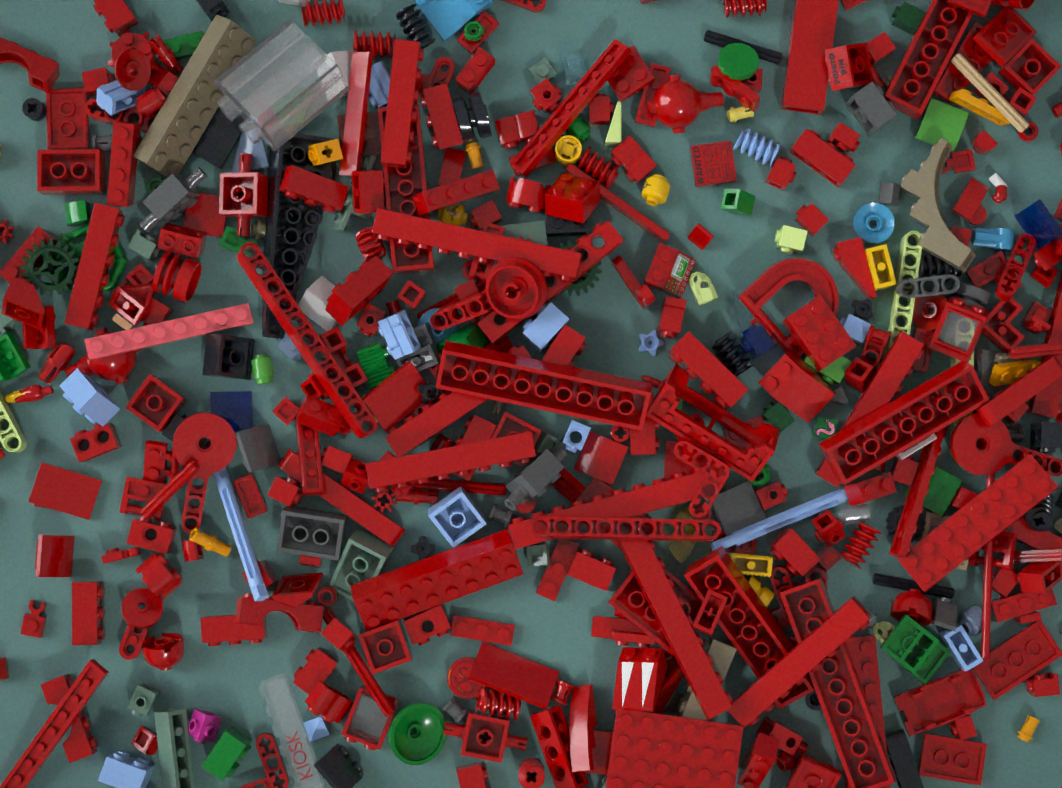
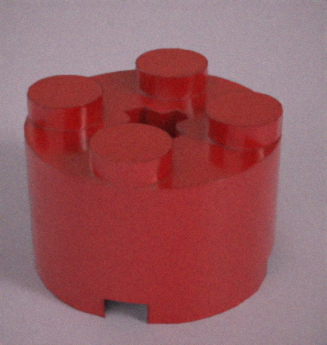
[506,177,551,213]
[135,552,183,600]

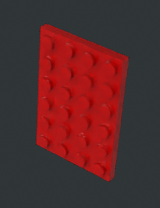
[605,708,743,788]

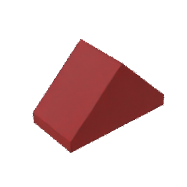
[692,589,728,636]

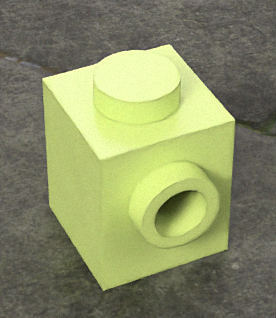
[774,225,807,254]

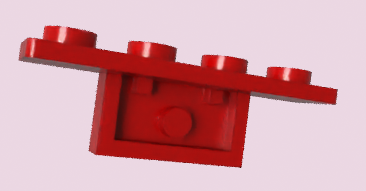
[591,616,656,648]

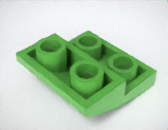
[915,98,969,152]

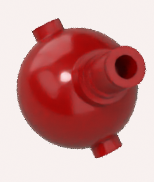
[648,74,724,134]
[64,327,141,385]

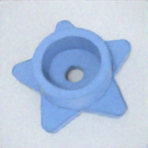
[639,330,664,356]

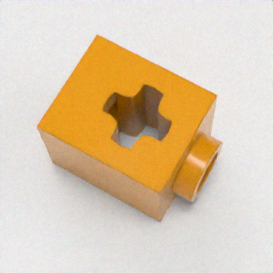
[308,139,343,166]

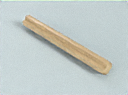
[951,53,1029,132]

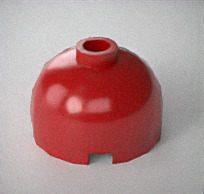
[890,589,933,626]
[142,633,184,671]

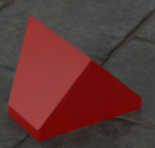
[108,284,154,326]

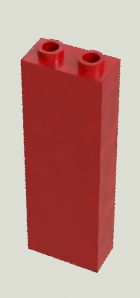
[781,0,839,115]

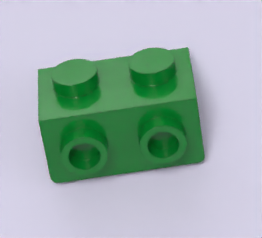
[0,332,31,382]

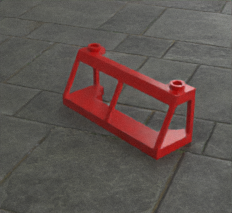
[646,364,781,482]

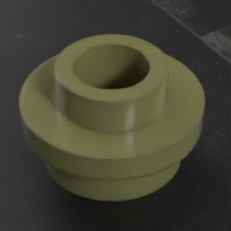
[251,219,266,240]

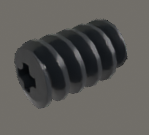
[396,4,436,49]
[919,254,962,282]
[712,331,754,376]
[1026,494,1054,532]

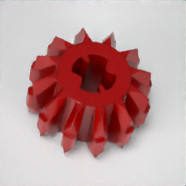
[356,226,386,260]

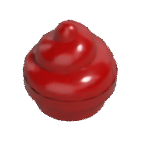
[775,751,797,772]

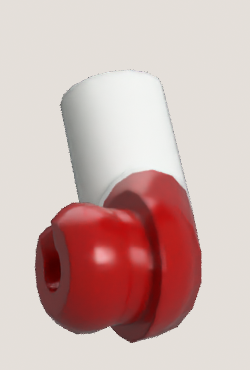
[989,173,1007,204]

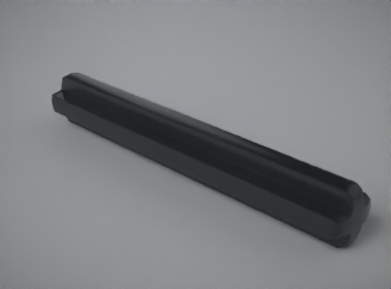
[704,30,782,64]
[873,573,955,599]

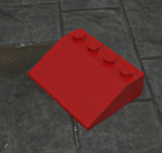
[607,569,703,656]

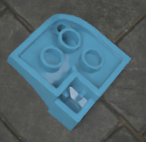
[414,0,493,43]

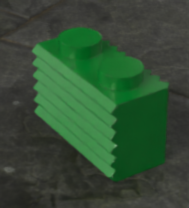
[356,343,395,390]

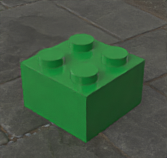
[201,726,252,781]

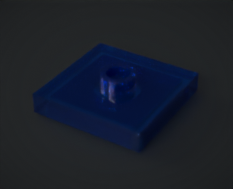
[1014,199,1062,249]
[210,391,253,433]

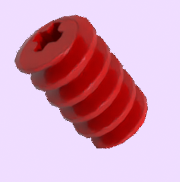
[302,0,345,27]
[723,0,767,18]
[353,30,396,58]
[576,146,621,189]
[840,523,882,569]
[475,688,521,720]
[518,758,545,788]

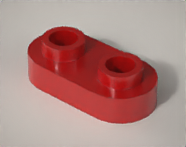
[427,57,455,88]
[119,625,149,660]

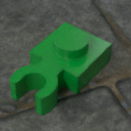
[219,226,258,256]

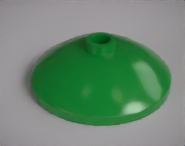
[389,702,447,765]

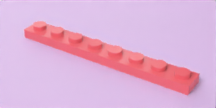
[84,303,254,361]

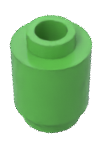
[251,354,275,385]

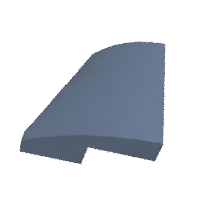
[231,127,269,173]

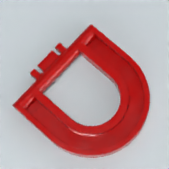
[738,258,839,357]

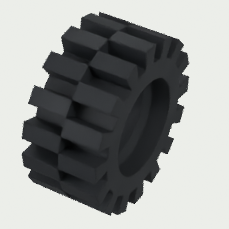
[885,505,926,541]

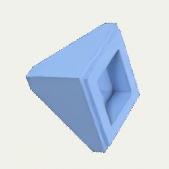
[303,715,330,742]

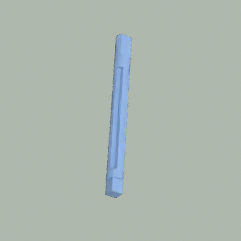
[213,467,269,601]
[710,489,848,551]

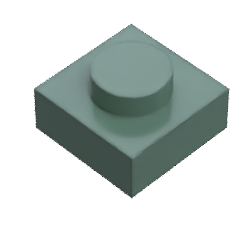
[529,57,557,84]
[534,431,562,453]
[526,544,550,567]

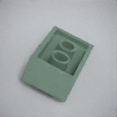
[329,529,394,602]

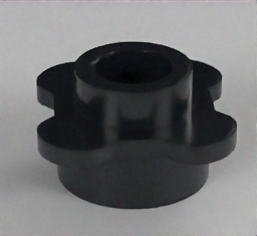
[852,299,873,319]
[417,379,440,403]
[411,536,436,560]

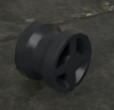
[22,98,46,121]

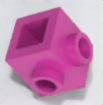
[188,709,222,744]

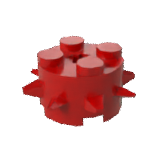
[107,29,160,72]

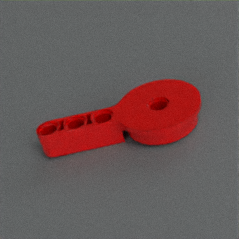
[430,257,547,331]
[173,412,237,533]
[950,413,1062,477]

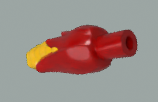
[5,385,54,403]

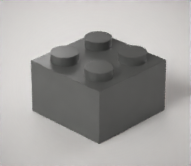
[845,82,897,137]

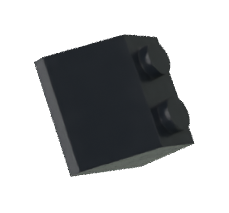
[203,334,255,380]
[314,744,364,788]

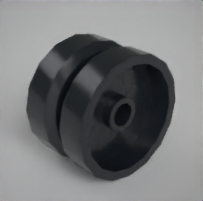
[452,92,492,144]

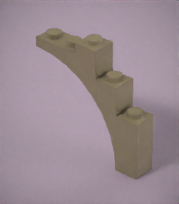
[900,138,976,273]

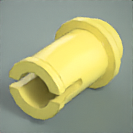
[726,106,754,123]

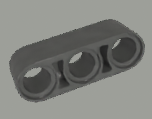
[896,274,960,298]

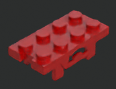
[893,668,987,736]

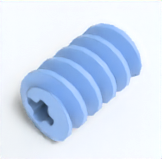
[733,128,780,166]

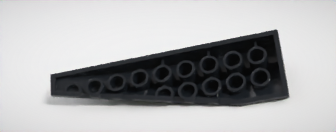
[262,131,337,339]

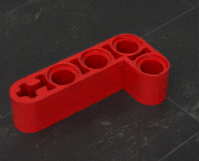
[84,96,166,133]

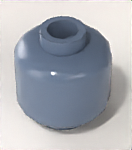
[959,605,982,636]

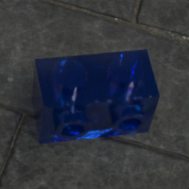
[740,324,775,359]

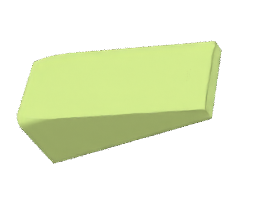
[605,101,621,146]

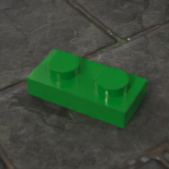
[163,31,204,60]

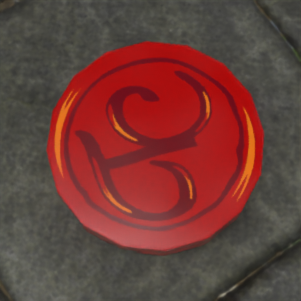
[447,657,486,699]

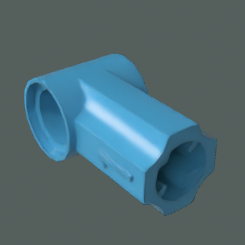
[971,228,1014,252]

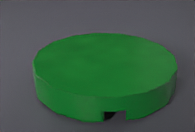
[718,43,759,80]

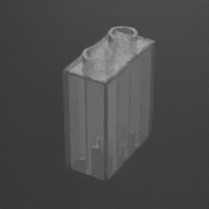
[214,19,351,152]

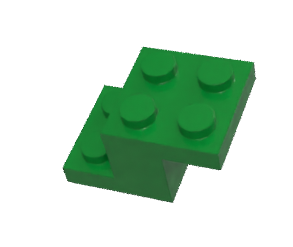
[880,614,950,685]

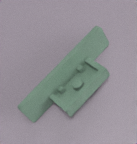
[332,154,385,231]

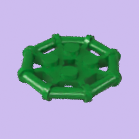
[51,223,128,293]

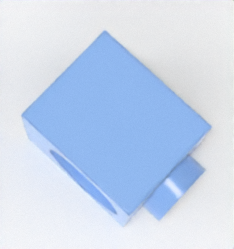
[839,314,872,344]
[562,420,591,453]

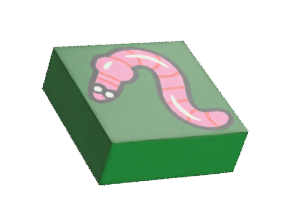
[813,416,838,439]

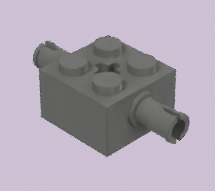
[139,167,208,232]
[504,447,567,510]

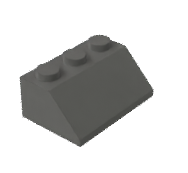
[277,505,347,561]

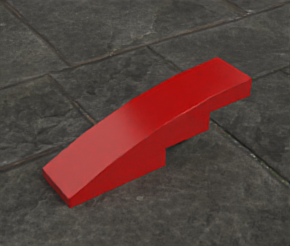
[569,684,597,772]

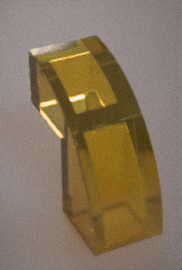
[667,506,696,564]

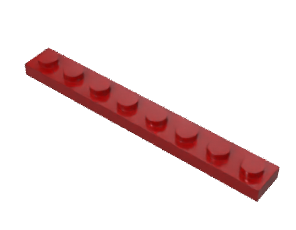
[510,39,632,177]
[889,426,947,557]
[0,659,109,788]

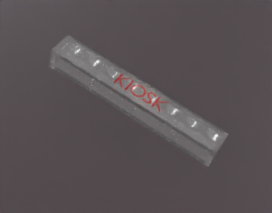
[258,672,327,788]

